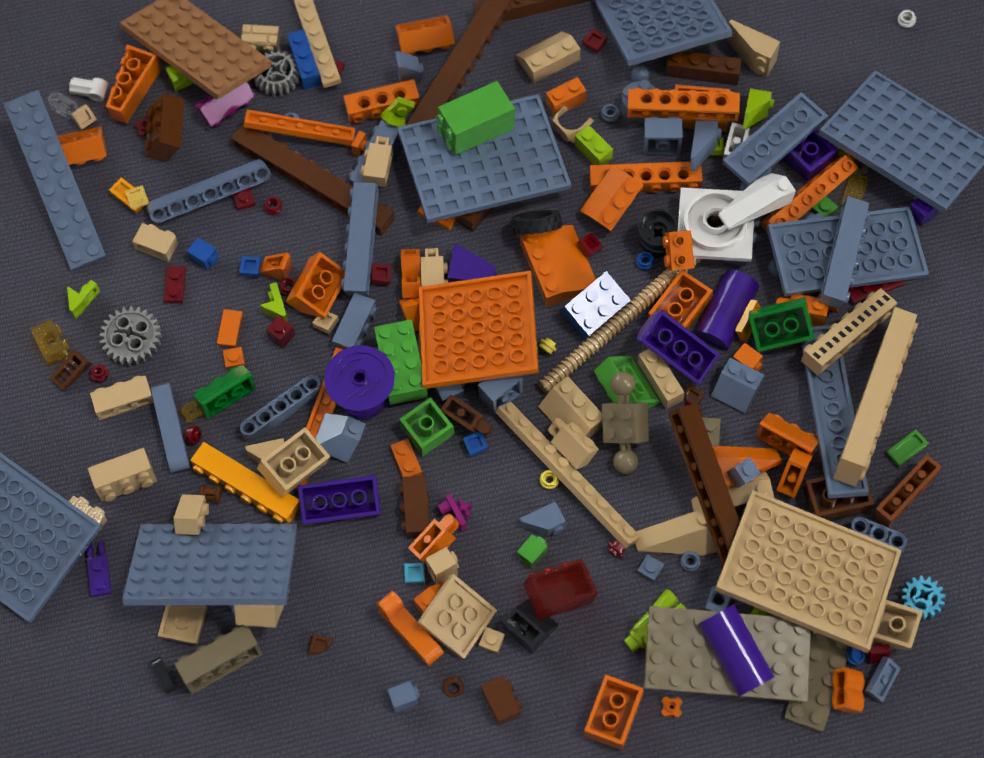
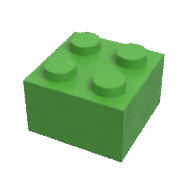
[399,397,454,456]

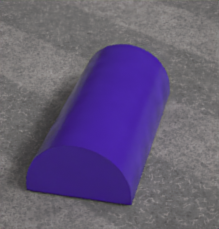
[693,269,759,351]
[637,309,721,386]
[298,475,381,524]
[699,604,775,696]

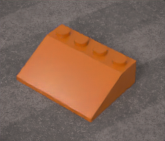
[520,225,596,307]

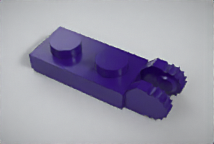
[87,541,112,597]

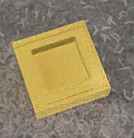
[125,185,149,209]

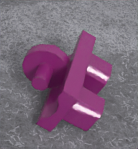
[438,493,473,532]

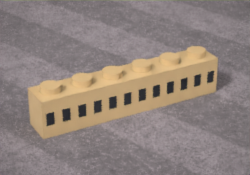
[801,288,898,376]

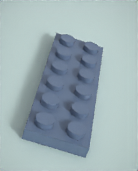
[723,92,828,187]

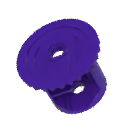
[324,345,395,419]

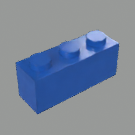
[287,30,321,90]

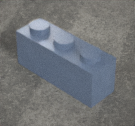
[332,293,378,349]

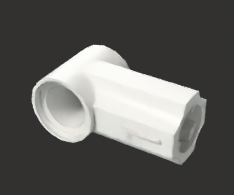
[69,77,108,102]

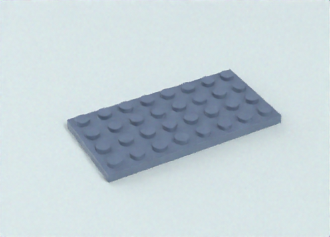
[766,206,929,296]

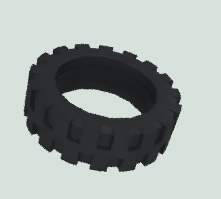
[511,210,562,235]

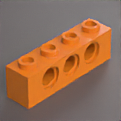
[344,79,420,123]

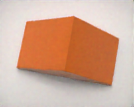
[260,252,292,280]
[398,297,420,333]

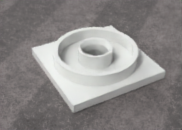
[678,188,754,262]

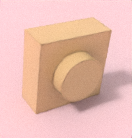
[70,104,97,129]
[312,312,339,334]
[479,627,505,654]

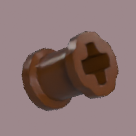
[200,485,222,504]

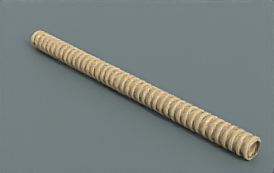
[538,258,700,393]

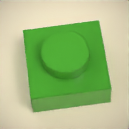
[811,196,838,217]

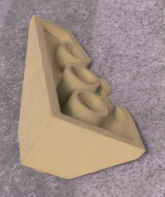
[635,510,718,557]

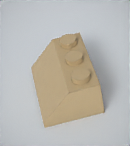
[515,32,580,84]
[538,376,603,438]

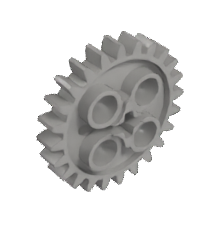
[99,306,162,366]

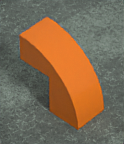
[401,249,421,298]

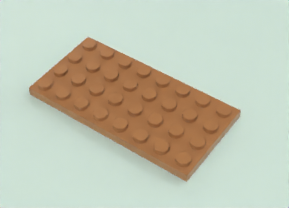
[120,0,271,100]

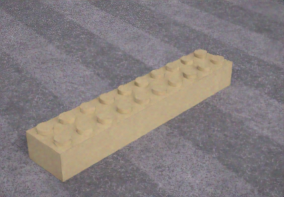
[833,307,918,487]

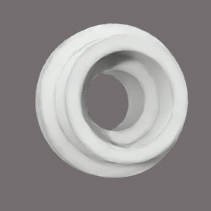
[898,10,916,28]

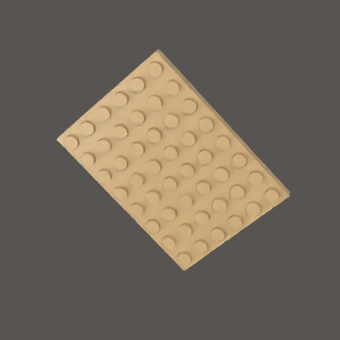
[715,490,902,653]

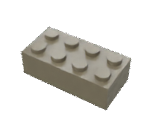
[175,625,263,695]

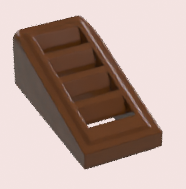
[50,350,92,391]

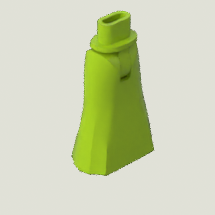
[623,589,686,652]

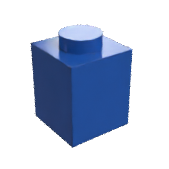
[187,237,218,270]

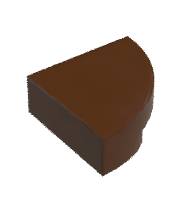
[685,384,705,405]
[308,634,333,655]

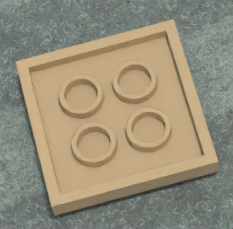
[417,574,497,659]

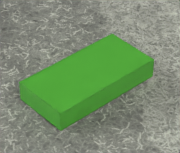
[886,429,929,468]

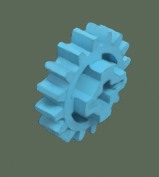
[900,576,945,620]

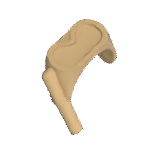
[550,106,594,143]

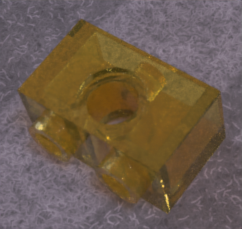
[30,319,70,367]

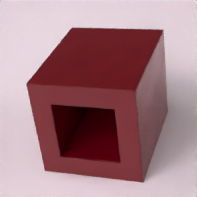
[266,316,295,349]

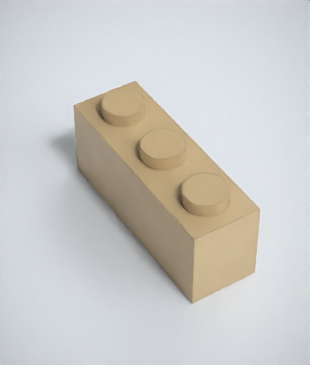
[638,349,684,410]
[90,376,154,420]

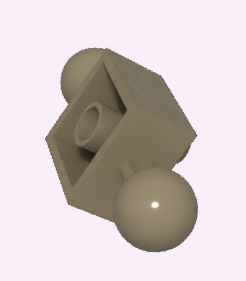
[602,371,649,474]

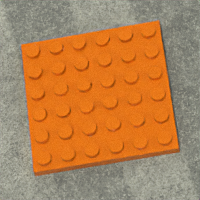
[419,271,539,388]

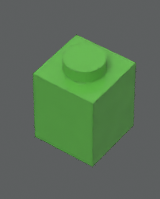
[517,534,548,570]

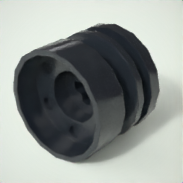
[638,209,678,257]

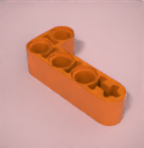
[377,591,444,667]

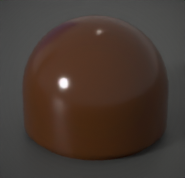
[443,676,464,697]

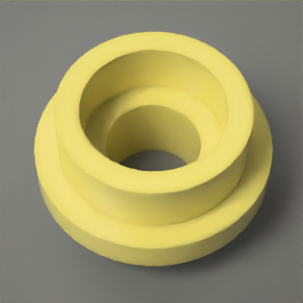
[539,338,557,354]
[540,470,559,489]

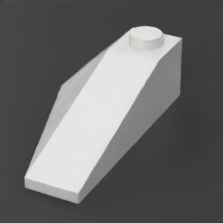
[718,173,796,230]

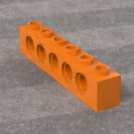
[627,88,740,121]
[760,153,859,234]
[590,162,703,194]

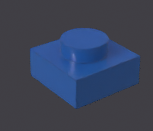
[239,256,261,277]
[463,431,488,457]

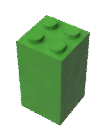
[436,81,515,155]

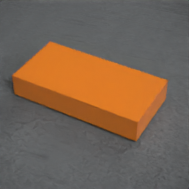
[217,309,243,348]

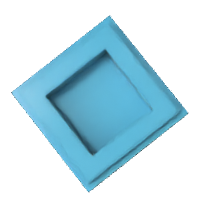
[404,563,425,585]

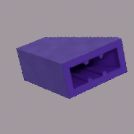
[448,244,499,283]

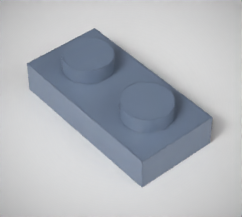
[865,656,901,703]

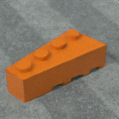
[106,45,163,124]

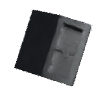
[502,599,559,654]

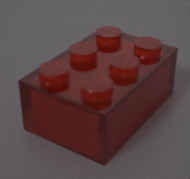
[523,559,598,620]

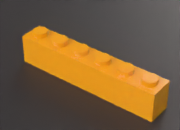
[190,442,300,524]

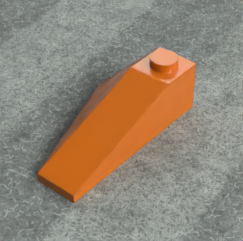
[713,446,782,488]

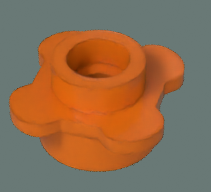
[661,697,682,718]

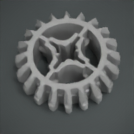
[253,50,300,97]

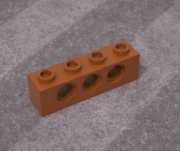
[873,455,942,528]

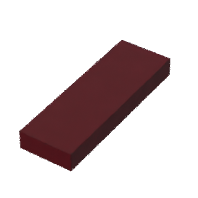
[848,281,905,305]

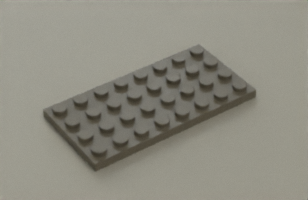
[644,606,811,702]

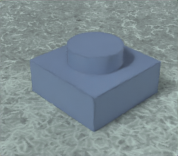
[637,554,665,582]

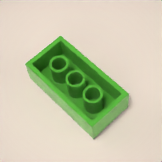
[374,319,428,405]

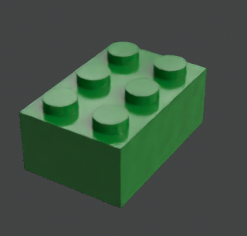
[749,297,815,352]

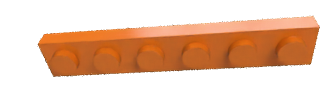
[244,110,355,146]

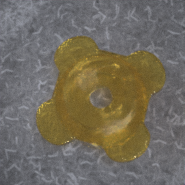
[180,400,203,423]

